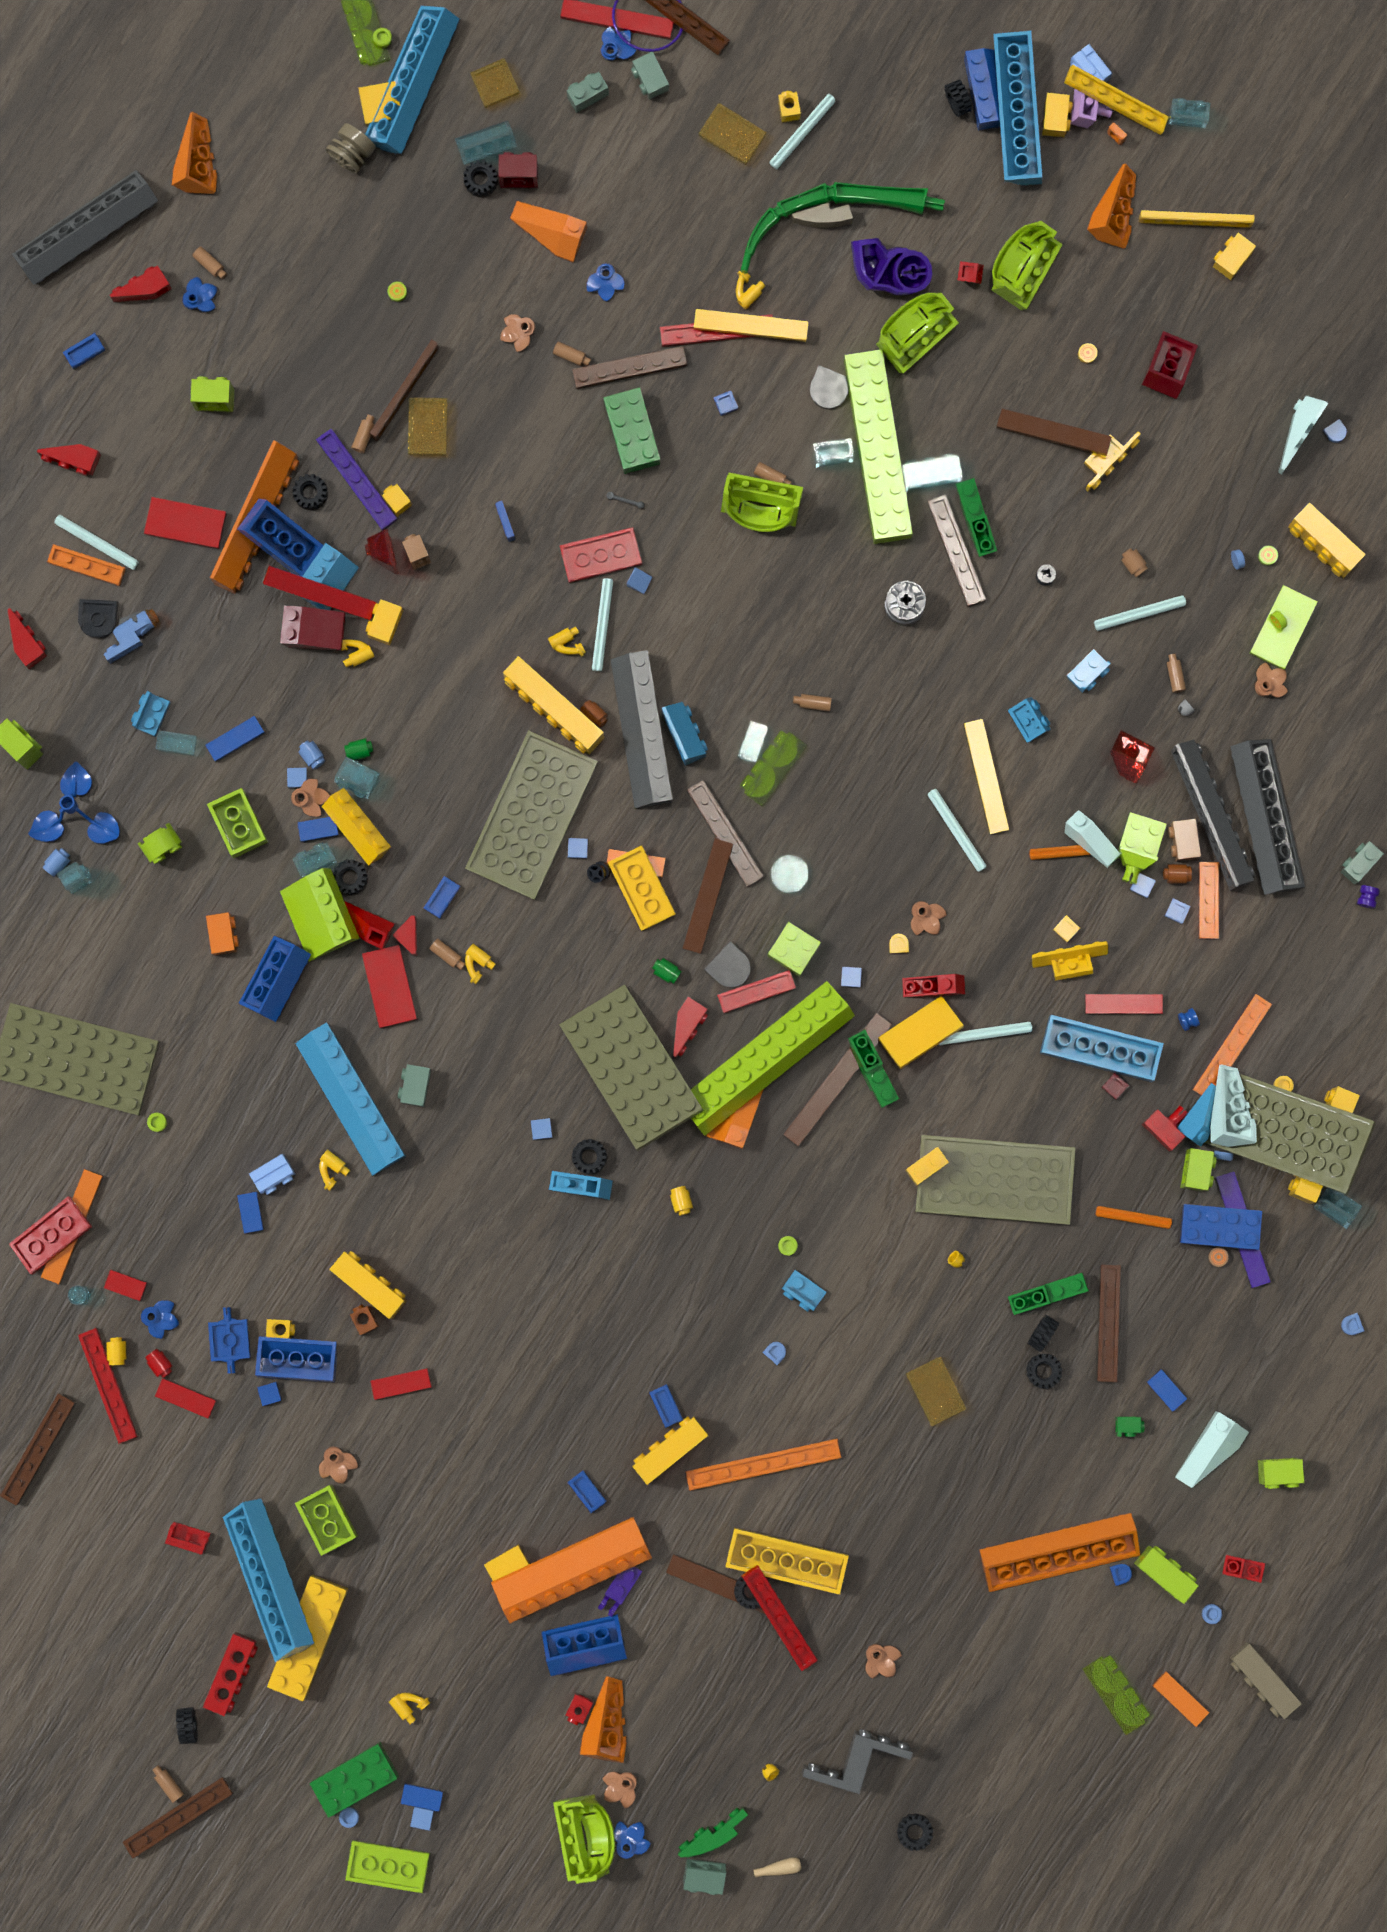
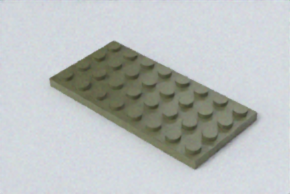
[465,730,598,900]
[559,985,703,1151]
[0,1003,159,1116]
[1204,1074,1376,1195]
[915,1135,1075,1225]

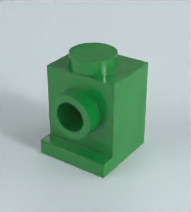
[1115,1417,1144,1437]

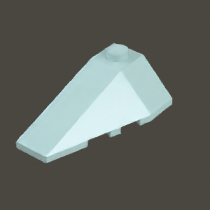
[1278,396,1328,475]
[1210,1065,1257,1147]
[1175,1411,1249,1488]

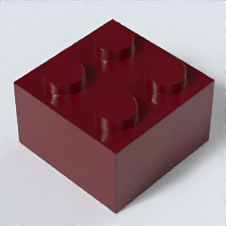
[499,152,538,188]

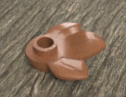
[500,314,535,352]
[1255,663,1288,698]
[291,779,330,817]
[910,901,947,935]
[319,1447,358,1484]
[865,1644,902,1678]
[603,1772,637,1808]

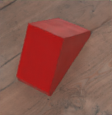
[392,916,417,956]

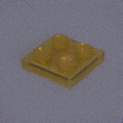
[470,58,520,108]

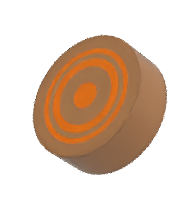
[1208,1247,1228,1267]

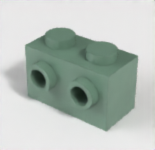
[631,51,669,100]
[566,72,609,113]
[1341,841,1384,885]
[398,1064,431,1107]
[683,1859,726,1895]

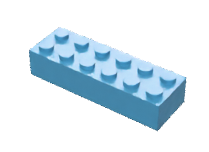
[1040,1015,1164,1082]

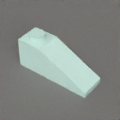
[1064,810,1120,868]

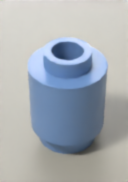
[298,740,326,770]
[43,848,71,877]

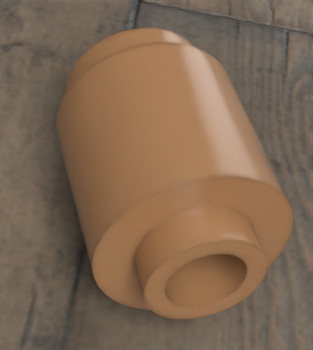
[1121,548,1148,577]

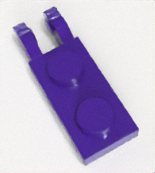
[598,1566,642,1617]

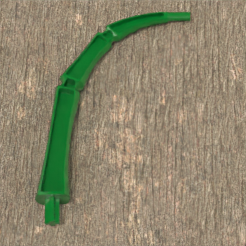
[740,182,945,273]

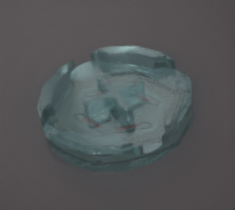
[771,855,809,894]

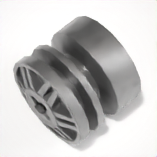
[885,580,926,626]

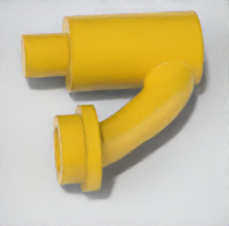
[736,271,765,309]
[548,626,586,657]
[342,639,375,668]
[465,943,496,984]
[319,1149,350,1191]
[389,1693,430,1724]

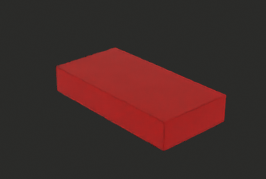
[104,1270,147,1301]

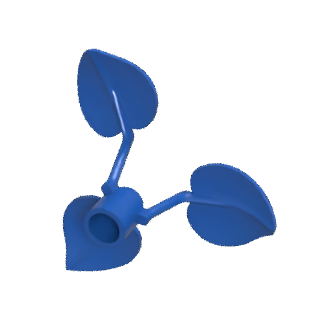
[28,762,120,844]

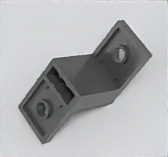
[802,1729,913,1794]

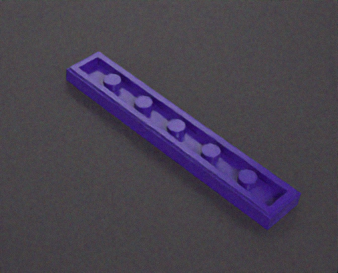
[316,429,398,531]
[1215,1172,1270,1288]

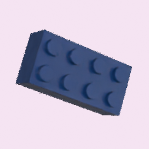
[237,499,324,576]
[1180,1204,1262,1250]

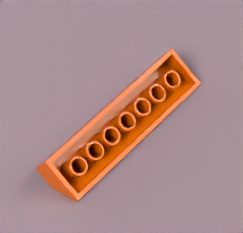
[210,440,299,594]
[980,1513,1140,1592]
[491,1517,652,1623]

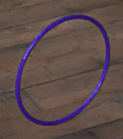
[612,0,683,52]

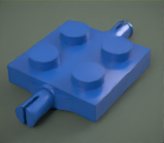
[208,1307,250,1374]

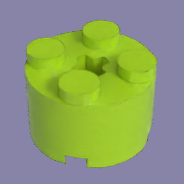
[137,823,182,864]

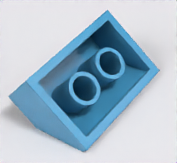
[301,543,359,610]
[661,702,708,766]

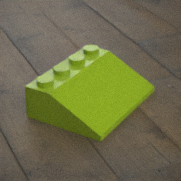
[280,868,360,962]

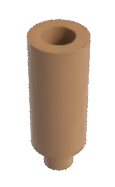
[192,247,227,279]
[553,341,591,366]
[351,415,375,453]
[754,462,791,485]
[1167,654,1186,693]
[793,694,832,712]
[430,939,466,970]
[152,1765,184,1803]

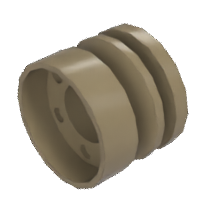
[325,123,376,174]

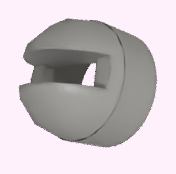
[1178,700,1195,716]

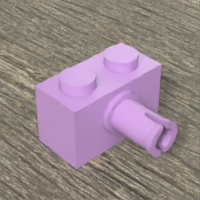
[1070,89,1113,128]

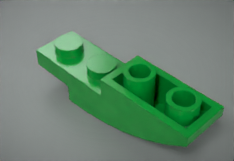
[955,478,997,557]
[848,1030,899,1108]
[1008,1272,1089,1315]
[678,1807,748,1857]

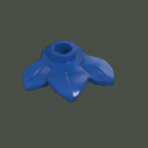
[601,27,636,60]
[587,264,624,301]
[182,277,217,312]
[141,1300,179,1339]
[614,1822,651,1859]

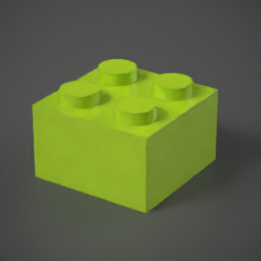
[191,376,234,412]
[768,922,821,977]
[1180,1148,1216,1192]
[1258,1458,1304,1489]

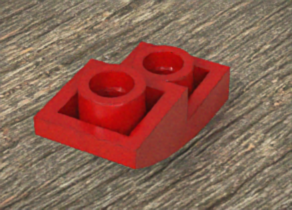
[1222,1555,1266,1583]

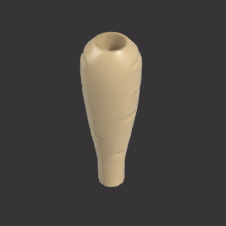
[754,1857,801,1877]

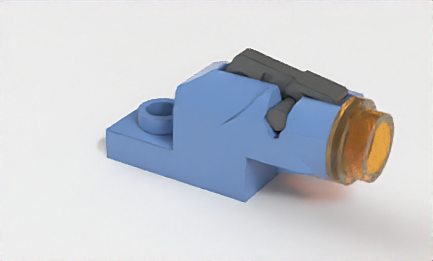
[104,609,160,664]

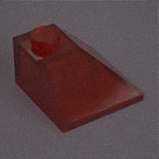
[365,529,399,574]
[1110,730,1155,784]

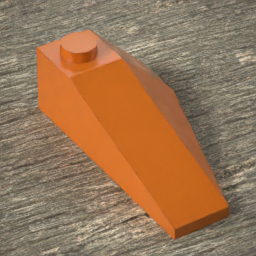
[172,112,217,194]
[1087,164,1136,248]
[510,201,587,262]
[706,1089,764,1149]
[580,1677,626,1763]

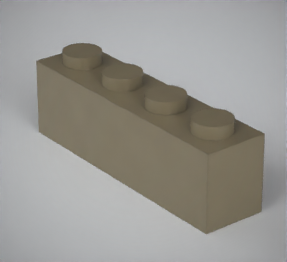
[1229,1642,1302,1719]

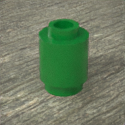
[344,738,374,761]
[652,958,682,984]

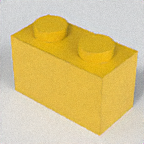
[1042,93,1072,137]
[1213,233,1256,280]
[366,599,403,646]
[905,1147,949,1186]
[484,1544,530,1581]

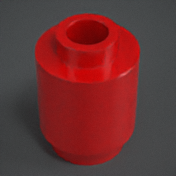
[145,1348,173,1378]

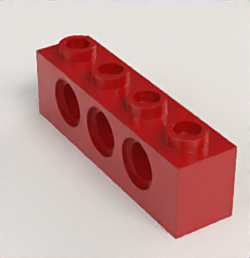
[203,1632,258,1716]

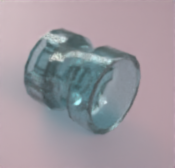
[68,1285,90,1305]

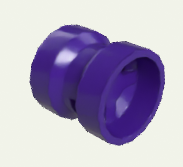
[1357,885,1380,909]

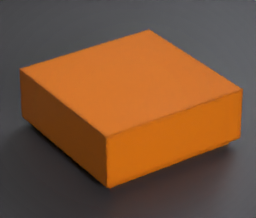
[1107,122,1127,145]

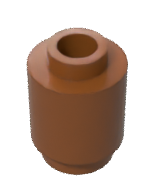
[580,700,608,728]
[1163,864,1192,884]

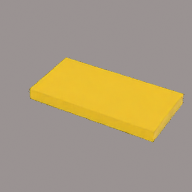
[608,846,676,931]
[878,996,964,1069]

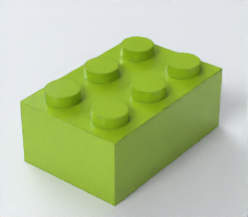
[0,718,43,770]
[207,788,268,858]
[295,1484,358,1556]
[1134,1546,1198,1604]

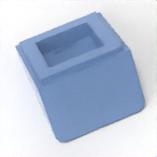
[627,567,652,594]

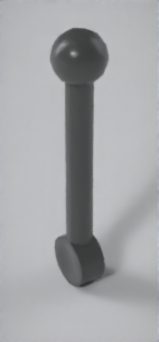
[606,492,645,509]

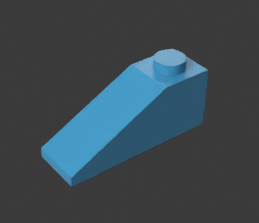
[1177,1083,1216,1147]
[549,1171,613,1200]

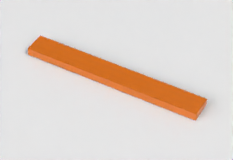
[685,1439,841,1490]

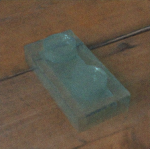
[737,721,769,764]
[155,730,197,756]

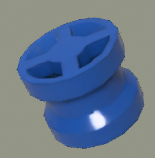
[1178,1008,1200,1031]

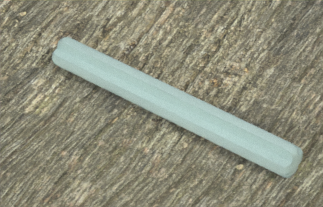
[770,94,835,169]
[55,515,139,570]
[592,578,613,672]
[1094,595,1186,631]
[928,789,986,872]
[939,1022,1032,1045]

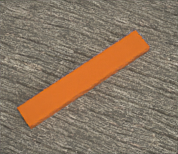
[1192,994,1272,1096]
[41,1169,103,1284]

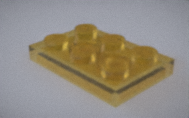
[699,103,766,165]
[408,398,447,456]
[905,1356,966,1426]

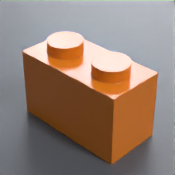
[206,912,239,955]

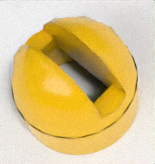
[948,1251,965,1268]
[762,1764,779,1781]

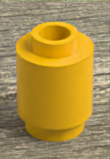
[670,1186,693,1216]
[106,1337,127,1365]

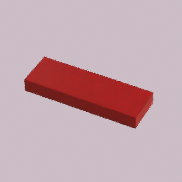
[370,1368,431,1400]
[155,1378,217,1419]

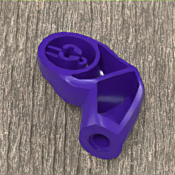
[851,238,932,296]

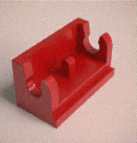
[165,1522,211,1555]

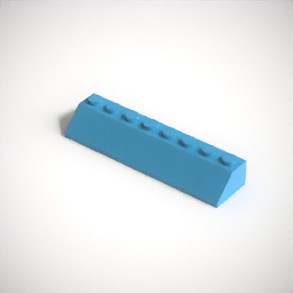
[365,6,459,154]
[993,31,1042,185]
[295,1023,406,1176]
[223,1499,314,1662]

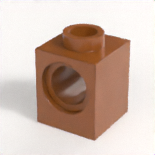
[350,1304,379,1336]

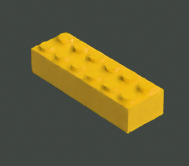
[503,656,604,755]
[1288,1086,1360,1204]
[725,1527,849,1594]
[267,1575,349,1701]

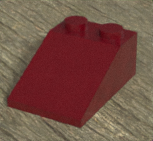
[1142,331,1198,399]
[280,606,346,650]

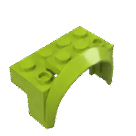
[991,221,1063,310]
[876,293,958,373]
[721,473,803,532]
[553,1794,615,1884]

